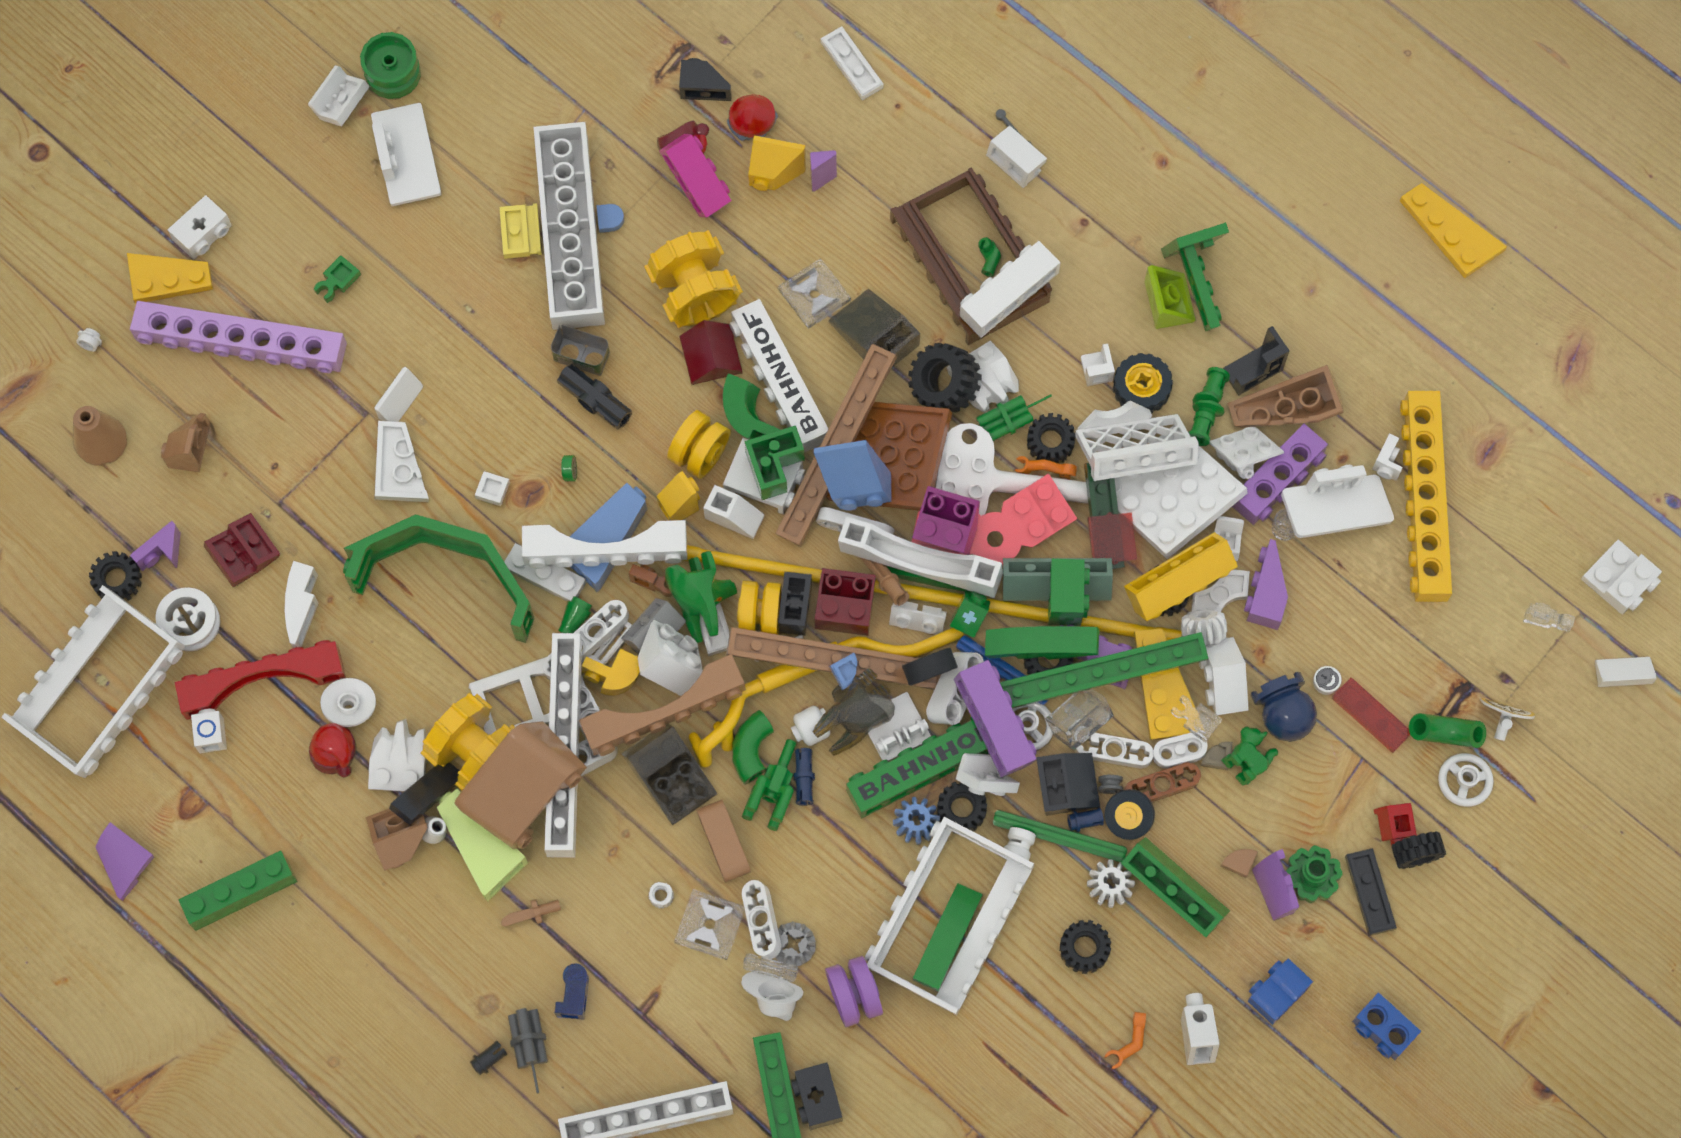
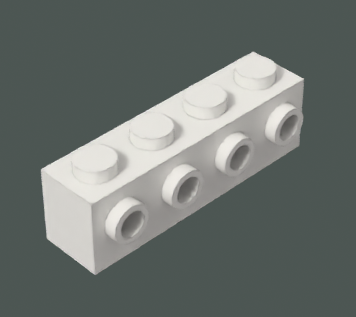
[960,241,1060,338]

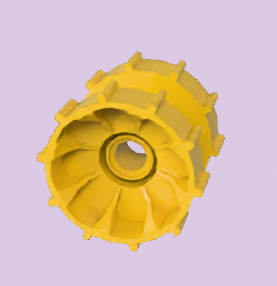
[644,230,743,328]
[420,693,515,791]

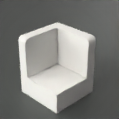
[1081,343,1115,386]

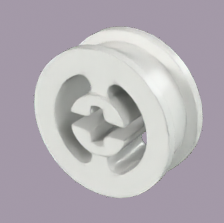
[156,588,220,651]

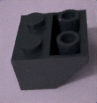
[1036,753,1101,816]

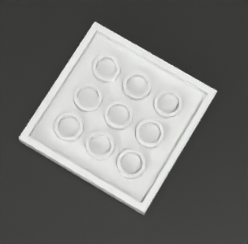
[1115,425,1248,559]

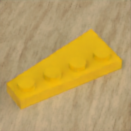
[1400,183,1507,278]
[1134,628,1205,740]

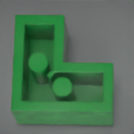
[744,425,805,500]
[1048,558,1090,626]

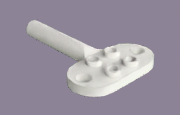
[936,423,1088,516]

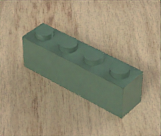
[1003,558,1113,601]

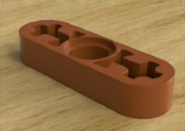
[1124,762,1201,802]

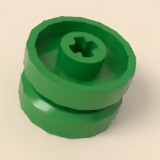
[360,32,421,99]

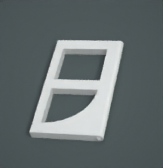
[469,657,587,735]

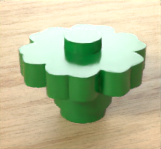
[1286,845,1343,903]

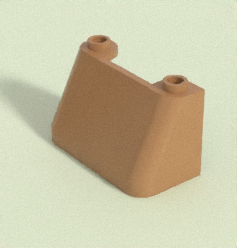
[454,721,587,849]

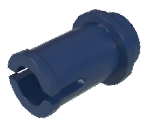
[1067,808,1104,832]

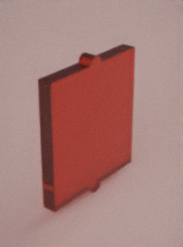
[1087,512,1137,565]

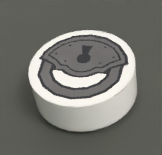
[1313,666,1341,695]

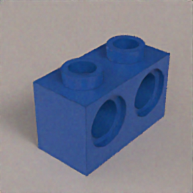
[1352,992,1421,1060]

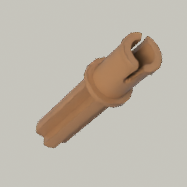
[861,558,909,606]

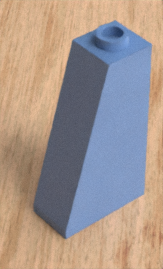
[570,483,647,592]

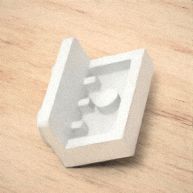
[308,65,370,127]
[956,753,1020,796]

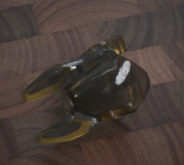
[813,668,895,756]

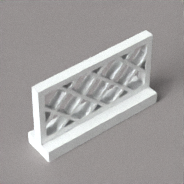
[1076,414,1199,481]

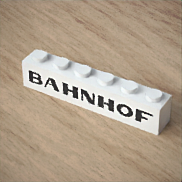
[729,299,828,453]

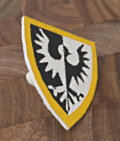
[1480,698,1535,741]

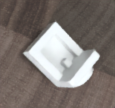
[1214,516,1244,561]

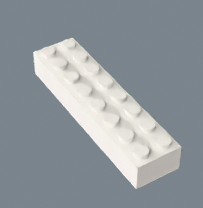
[534,122,605,330]

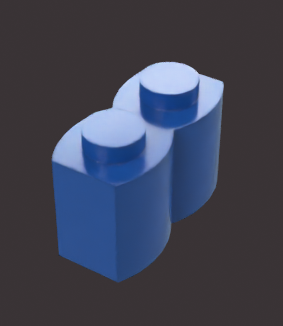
[1248,958,1313,1025]

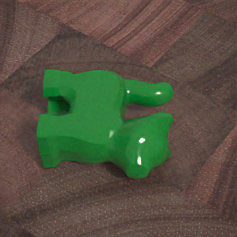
[1221,726,1278,786]

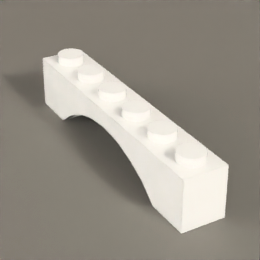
[838,517,1003,598]
[522,520,687,568]

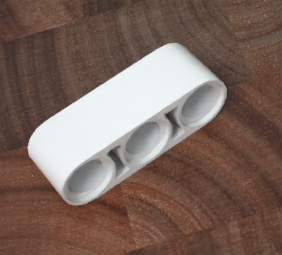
[926,652,984,725]

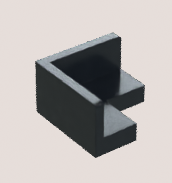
[1223,326,1290,396]

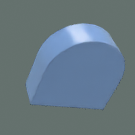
[596,204,624,233]

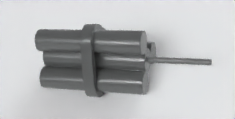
[508,1008,548,1094]

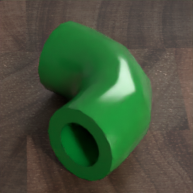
[732,710,774,785]
[1409,713,1486,748]

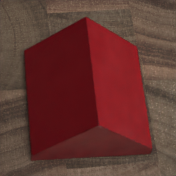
[679,320,743,385]

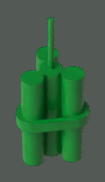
[976,394,1052,441]

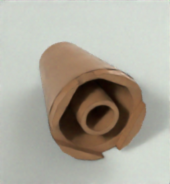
[73,406,127,466]

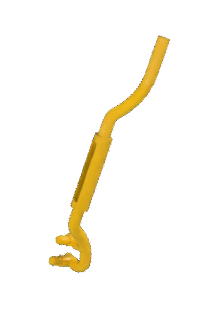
[688,628,965,767]

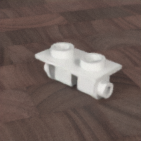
[889,601,947,635]

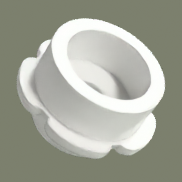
[76,328,102,352]

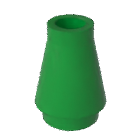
[558,596,592,633]

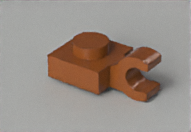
[628,564,672,597]

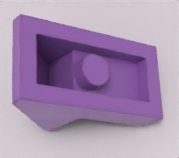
[130,521,181,571]

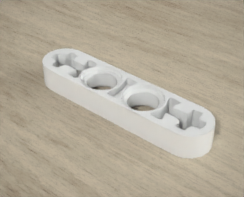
[542,600,629,680]

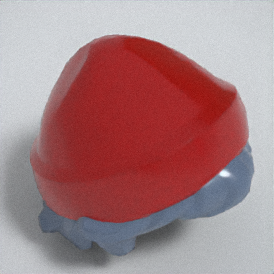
[727,94,778,141]

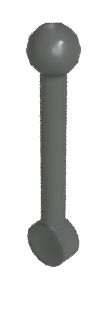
[996,109,1032,145]

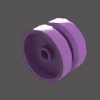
[825,955,883,1028]

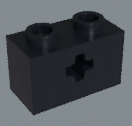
[778,572,812,636]
[791,1062,843,1130]

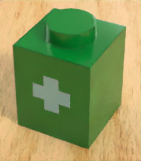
[950,590,990,638]

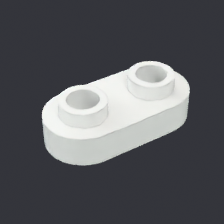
[1153,733,1207,769]

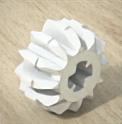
[1181,609,1227,646]
[1087,860,1135,908]

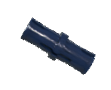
[793,748,815,806]

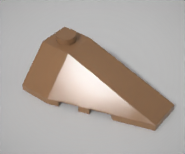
[1227,365,1344,428]

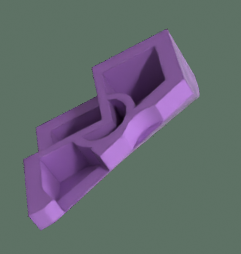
[96,822,154,901]
[1252,849,1299,921]

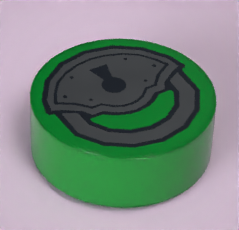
[561,455,577,482]

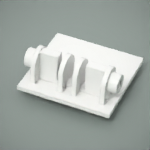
[1209,427,1284,479]
[859,692,931,761]

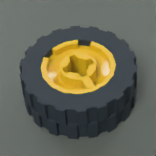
[1113,353,1173,414]

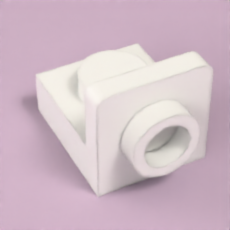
[1372,433,1402,480]

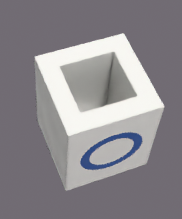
[191,709,227,753]

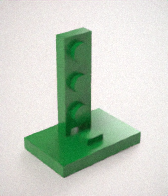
[1161,222,1229,332]

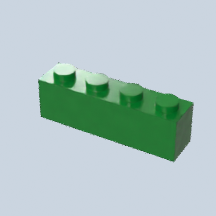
[1121,837,1230,938]
[178,850,298,931]

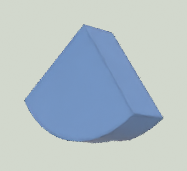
[829,653,857,690]

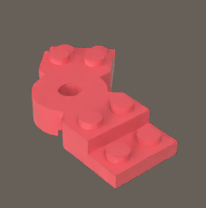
[911,473,1077,565]

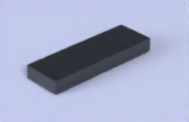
[389,762,460,826]
[1345,848,1397,936]

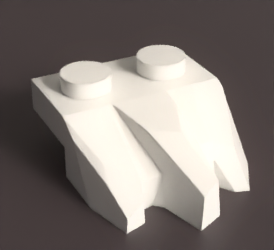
[947,341,1019,413]
[368,719,428,791]

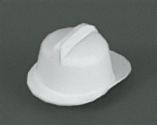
[741,970,803,1021]

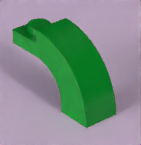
[723,373,780,440]

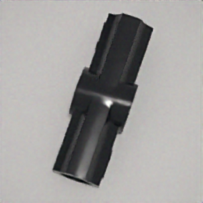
[557,364,632,430]

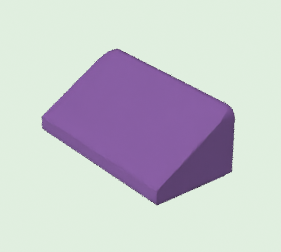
[810,150,837,192]

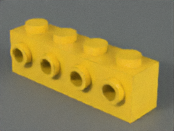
[1124,532,1238,621]

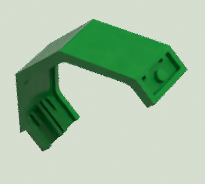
[343,514,535,643]

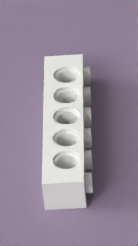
[558,1081,734,1138]

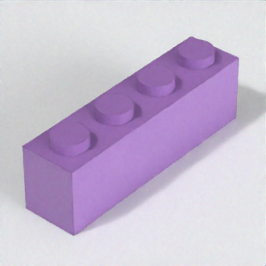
[954,660,1036,778]

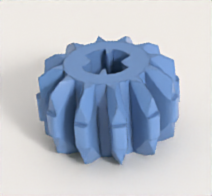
[893,797,940,845]

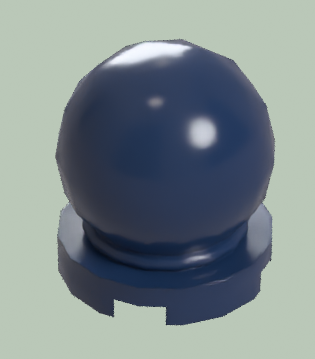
[1251,672,1317,742]

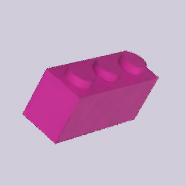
[659,134,732,218]

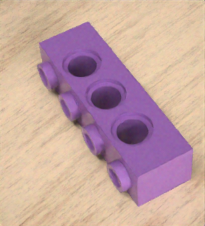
[1232,423,1328,526]

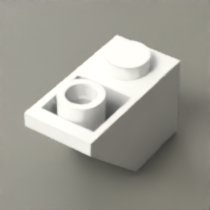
[703,485,765,539]

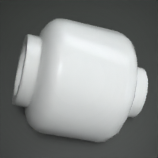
[791,705,833,746]

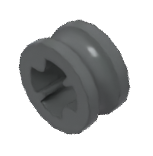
[1098,775,1123,794]

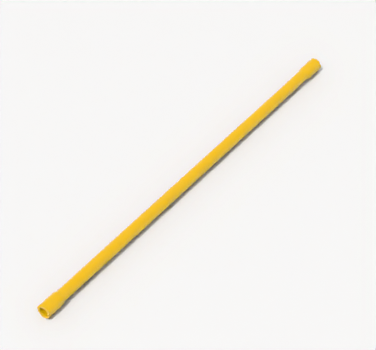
[683,545,1182,640]

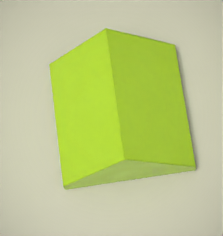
[1144,265,1196,329]

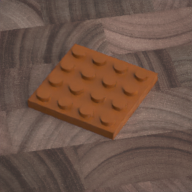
[826,402,952,511]

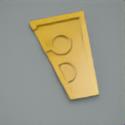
[127,253,213,304]

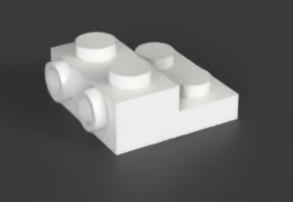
[1581,540,1662,615]

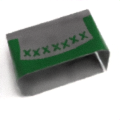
[551,325,610,376]

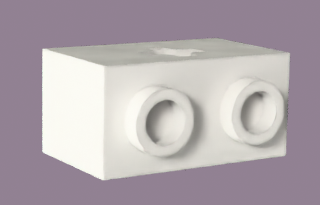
[167,195,232,260]

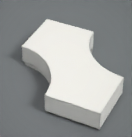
[1078,401,1152,441]
[1191,570,1250,612]

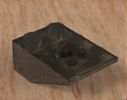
[828,289,920,367]
[622,724,717,825]

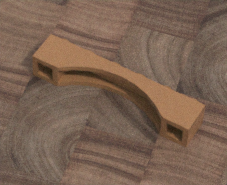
[579,654,746,756]

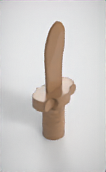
[501,899,561,926]

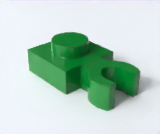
[314,255,361,303]

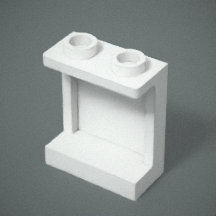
[723,438,806,514]

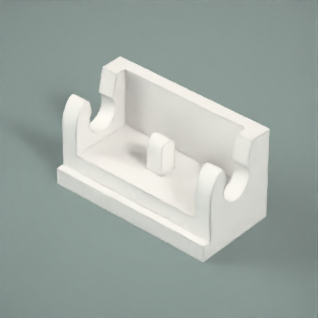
[986,126,1047,188]

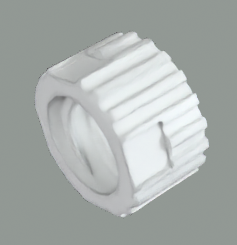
[648,882,674,909]

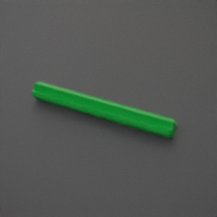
[993,810,1127,862]

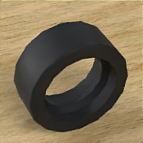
[902,647,958,686]

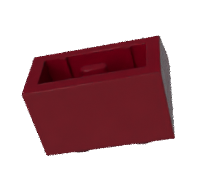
[815,568,876,636]

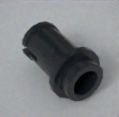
[470,1040,507,1075]

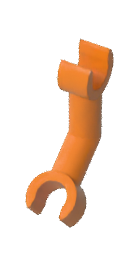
[1015,456,1077,480]
[1104,1012,1146,1070]

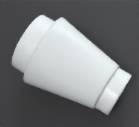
[422,816,447,844]

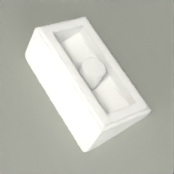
[374,367,423,422]
[1595,657,1657,687]

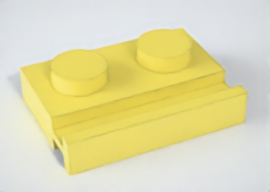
[499,203,542,259]

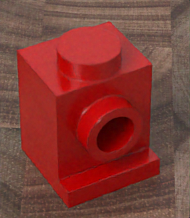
[1373,803,1417,846]

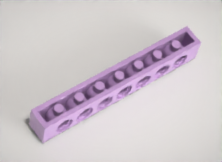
[130,301,347,373]

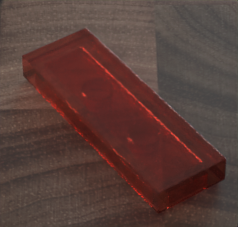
[1332,677,1410,753]

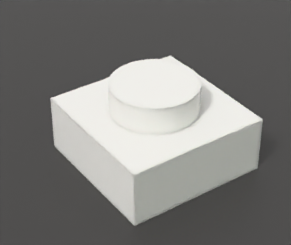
[475,471,510,506]

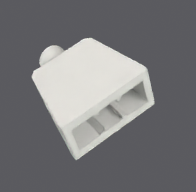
[1181,993,1219,1065]

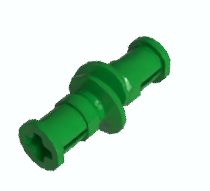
[1188,367,1230,446]

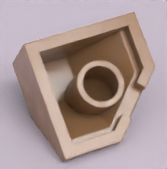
[161,413,211,472]
[366,809,427,871]

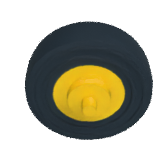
[1104,789,1155,840]

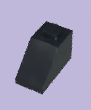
[679,58,732,101]

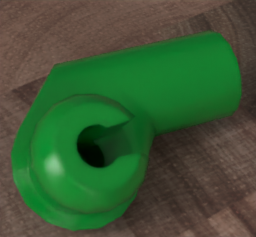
[978,237,1001,277]

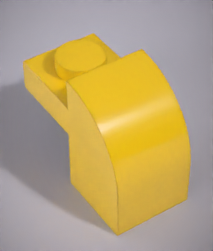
[581,649,640,696]

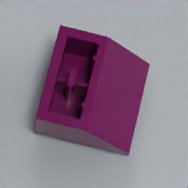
[912,486,980,555]

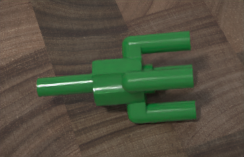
[742,739,797,831]

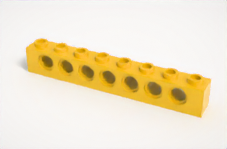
[1400,391,1452,602]

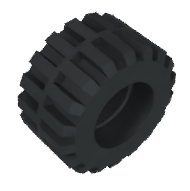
[908,343,982,413]

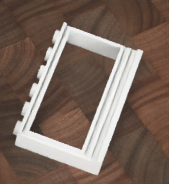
[1,585,185,778]
[864,817,1034,1016]

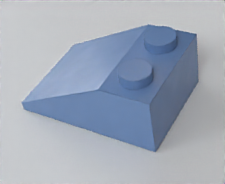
[814,440,892,511]

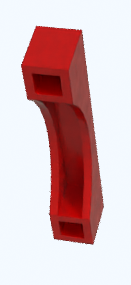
[174,640,346,720]

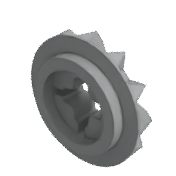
[771,921,816,967]

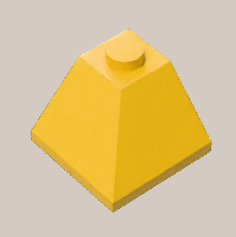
[748,136,806,191]

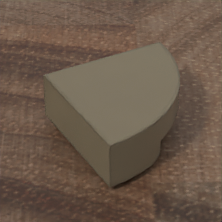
[1201,742,1233,771]

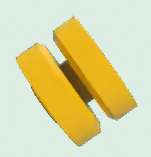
[667,410,731,479]
[737,580,782,635]

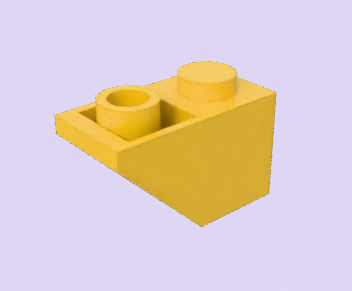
[656,471,700,521]

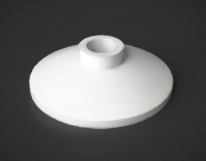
[320,678,376,727]

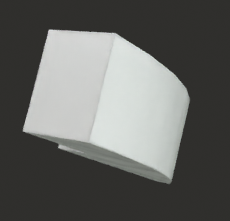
[285,561,318,648]

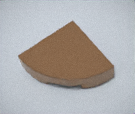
[1221,849,1258,878]

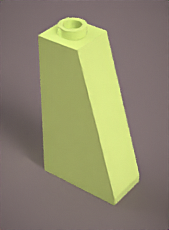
[437,789,528,902]

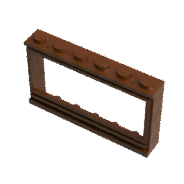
[890,167,1052,345]

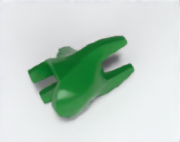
[665,551,737,643]

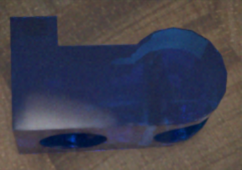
[554,963,589,1020]

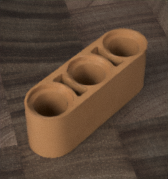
[696,799,751,883]

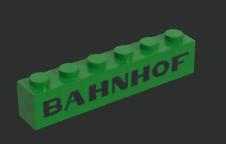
[846,717,989,819]

